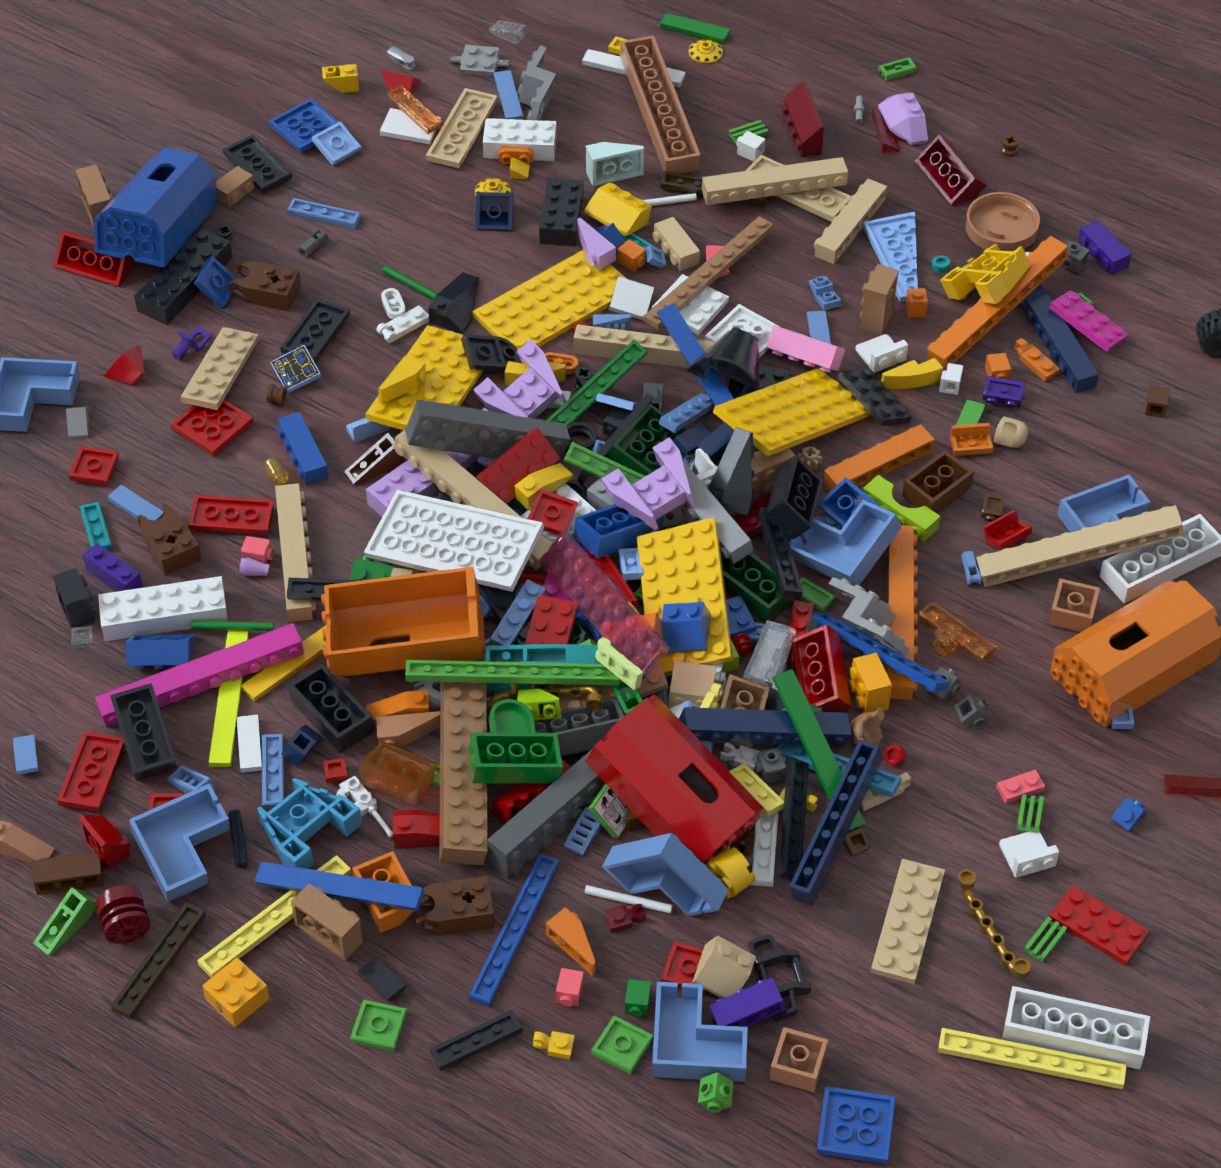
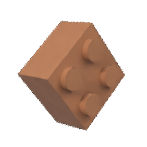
[1049,579,1100,632]
[770,1027,828,1093]

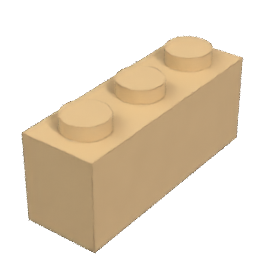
[653,217,700,271]

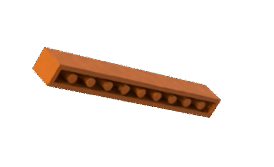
[927,236,1068,371]
[887,525,918,700]

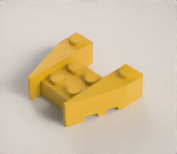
[940,244,1031,304]

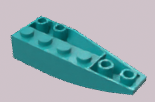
[486,644,615,692]

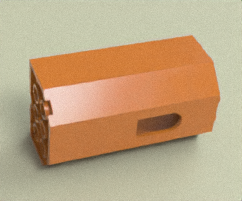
[321,566,486,678]
[1050,580,1221,728]

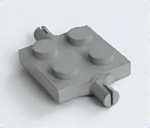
[450,45,509,77]

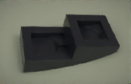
[358,958,406,1002]

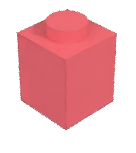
[240,536,273,564]
[556,968,584,1007]

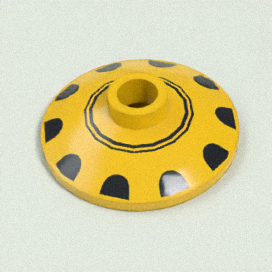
[689,40,723,64]
[475,178,511,195]

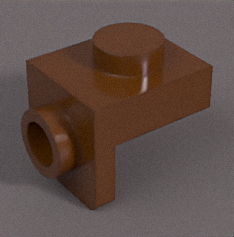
[981,492,1005,522]

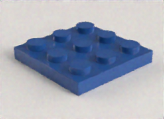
[269,98,339,153]
[816,1086,895,1164]

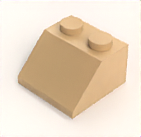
[668,661,716,709]
[692,935,756,998]

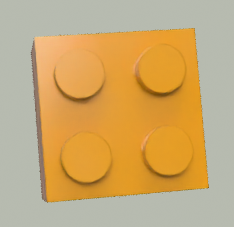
[848,652,892,713]
[202,958,270,1027]

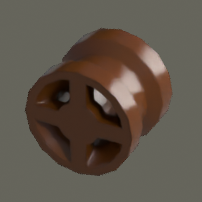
[1000,134,1020,157]
[266,384,287,405]

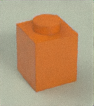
[617,240,646,272]
[905,288,928,318]
[985,353,1011,380]

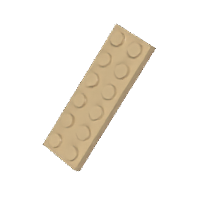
[426,88,498,168]
[746,155,851,222]
[181,327,259,410]
[870,859,945,985]

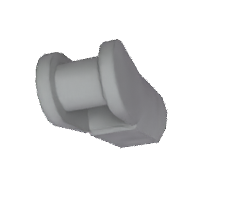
[387,46,415,71]

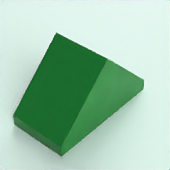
[612,682,643,715]

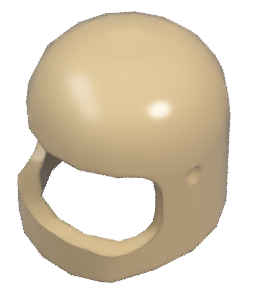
[994,416,1028,448]

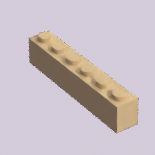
[814,179,887,264]

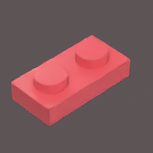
[996,769,1045,804]

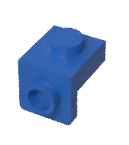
[1111,797,1147,832]

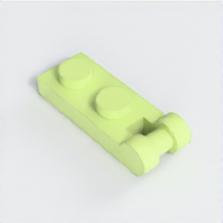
[595,638,643,691]

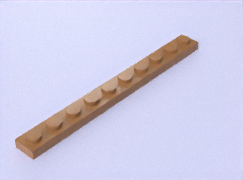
[643,216,774,330]

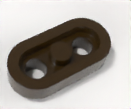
[740,832,755,873]

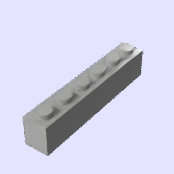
[681,462,754,564]

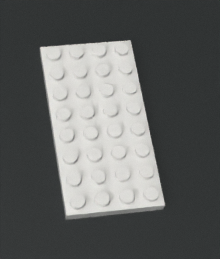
[364,490,544,592]

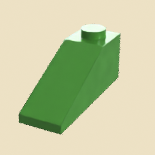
[33,887,96,956]

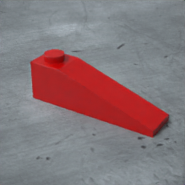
[393,809,440,849]

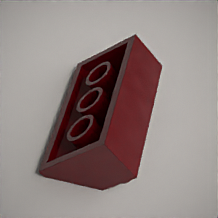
[781,81,824,157]
[915,135,987,206]

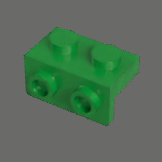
[349,556,395,580]

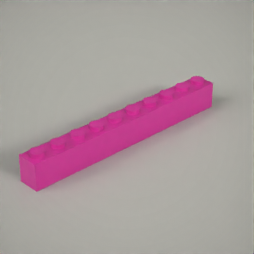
[95,623,304,728]

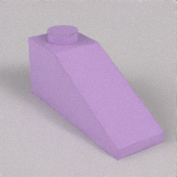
[577,218,616,270]

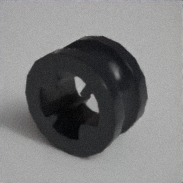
[216,224,234,241]

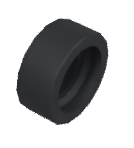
[564,422,597,454]

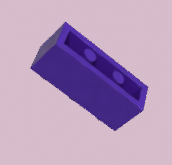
[1078,221,1131,275]
[83,543,143,592]
[709,978,787,1027]

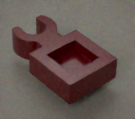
[604,904,646,933]

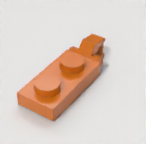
[1015,338,1060,382]

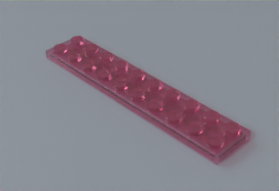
[539,530,670,680]

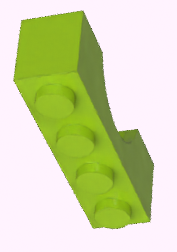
[863,475,940,542]

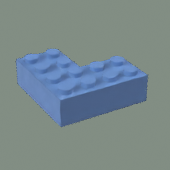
[0,357,80,432]
[1057,475,1150,571]
[789,500,902,586]
[129,784,230,903]
[602,833,729,916]
[652,982,748,1082]

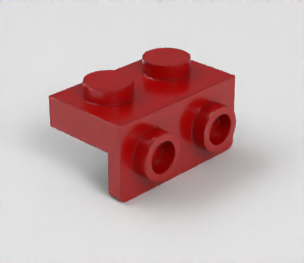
[983,510,1033,550]

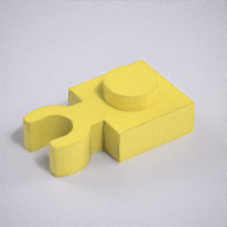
[700,683,724,708]

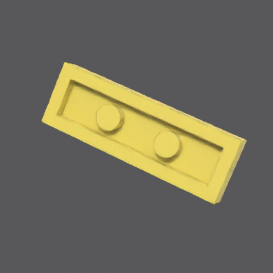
[729,763,784,817]

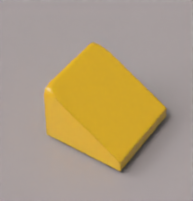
[510,157,530,180]

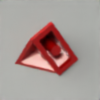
[381,70,420,104]
[103,346,145,386]

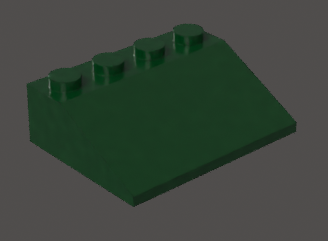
[605,403,687,476]

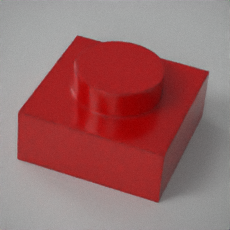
[323,758,348,783]

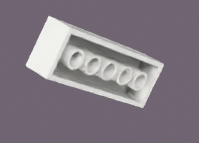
[1100,514,1221,604]
[98,576,228,641]
[1002,986,1150,1070]

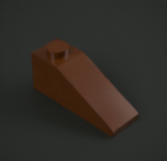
[344,433,404,485]

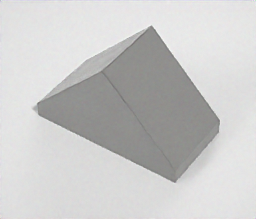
[66,406,89,439]

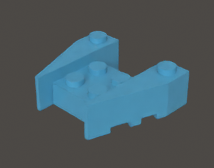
[257,778,363,869]

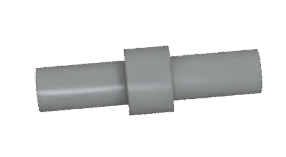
[854,95,865,124]

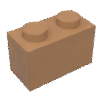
[216,166,255,207]

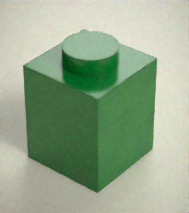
[625,979,651,1017]

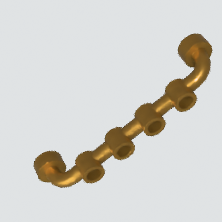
[486,684,604,717]
[958,869,1031,978]

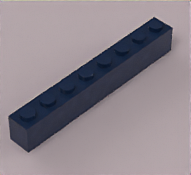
[1018,284,1099,393]
[679,707,851,747]
[789,740,883,905]

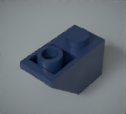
[281,724,322,767]

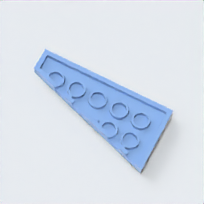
[863,212,918,302]

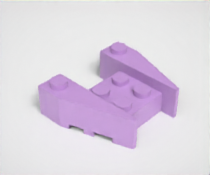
[474,339,566,419]
[601,437,695,530]

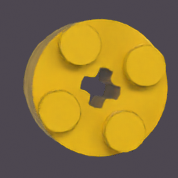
[706,846,755,900]

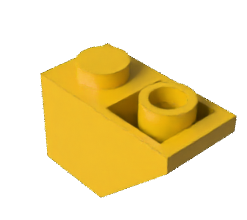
[322,64,359,93]

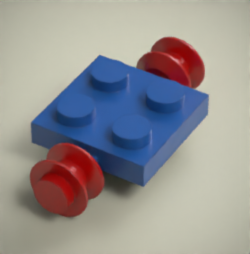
[725,590,756,656]

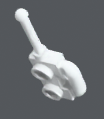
[337,776,393,838]

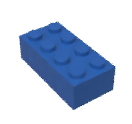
[573,504,664,558]

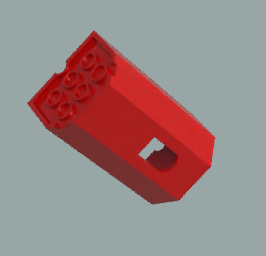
[585,694,764,865]

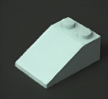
[586,142,644,186]

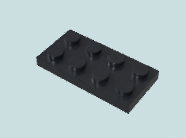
[223,135,292,193]
[280,298,350,363]
[838,368,912,426]
[478,579,534,645]

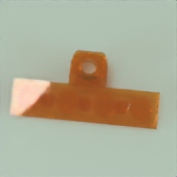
[919,601,996,662]

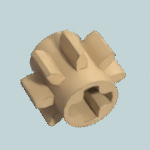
[798,446,822,470]

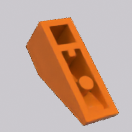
[366,690,430,725]
[546,907,596,977]

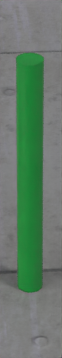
[382,265,438,299]
[191,621,274,631]

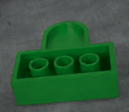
[468,699,563,783]

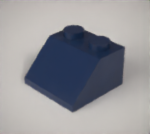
[475,192,514,230]

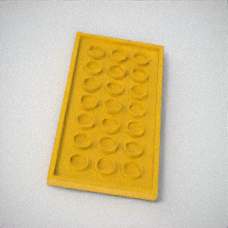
[472,250,627,350]
[365,325,484,431]
[713,368,871,456]
[637,517,733,677]

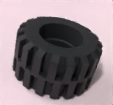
[1196,308,1221,357]

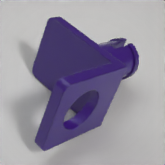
[171,327,212,360]

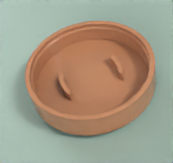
[965,192,1040,251]

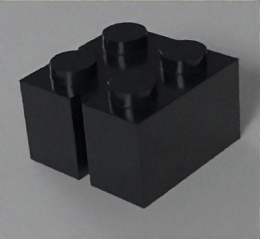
[53,568,97,630]

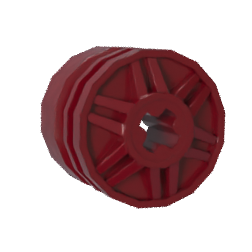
[95,885,151,944]

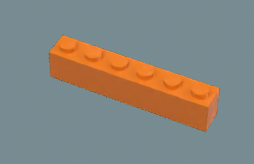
[823,424,935,491]

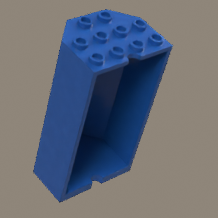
[94,147,217,267]

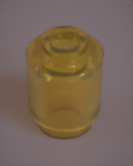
[263,457,288,486]

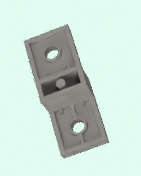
[517,45,556,120]
[829,577,910,656]

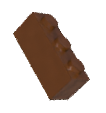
[32,851,104,895]

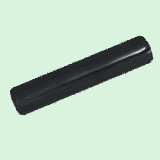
[229,809,248,868]

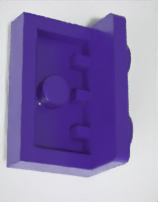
[983,376,1025,408]

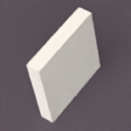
[609,277,654,320]

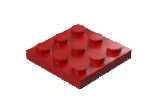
[170,399,254,457]

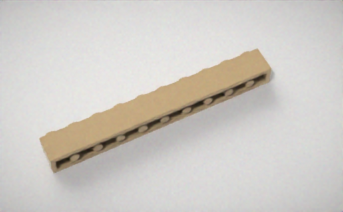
[394,430,555,570]
[976,505,1184,588]

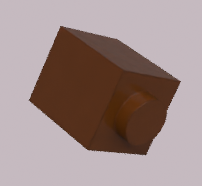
[1145,385,1170,418]

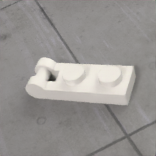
[376,306,429,343]

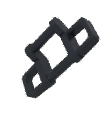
[748,934,811,1022]

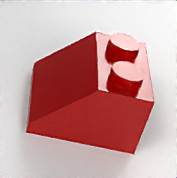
[79,815,131,870]

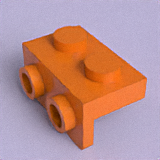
[950,423,993,456]

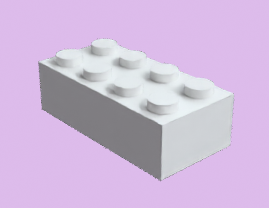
[483,118,557,161]

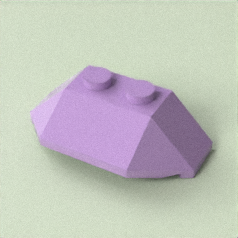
[878,92,928,145]

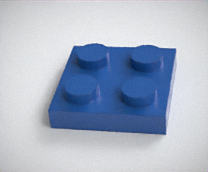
[194,256,237,308]

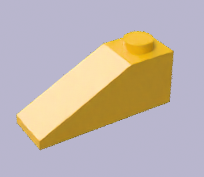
[378,356,427,405]
[515,463,573,511]

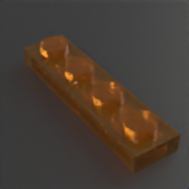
[387,85,442,134]

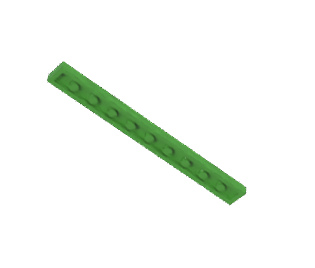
[405,660,620,685]

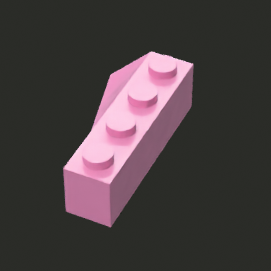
[766,325,845,373]

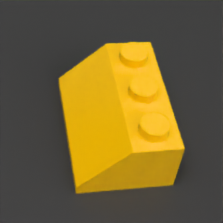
[584,182,652,236]

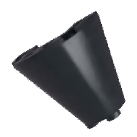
[687,327,760,397]

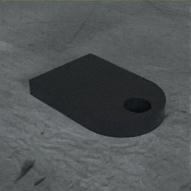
[461,334,519,372]

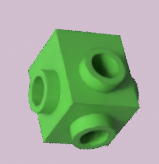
[698,1072,734,1113]

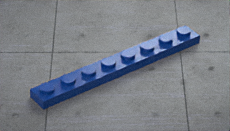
[812,613,950,692]

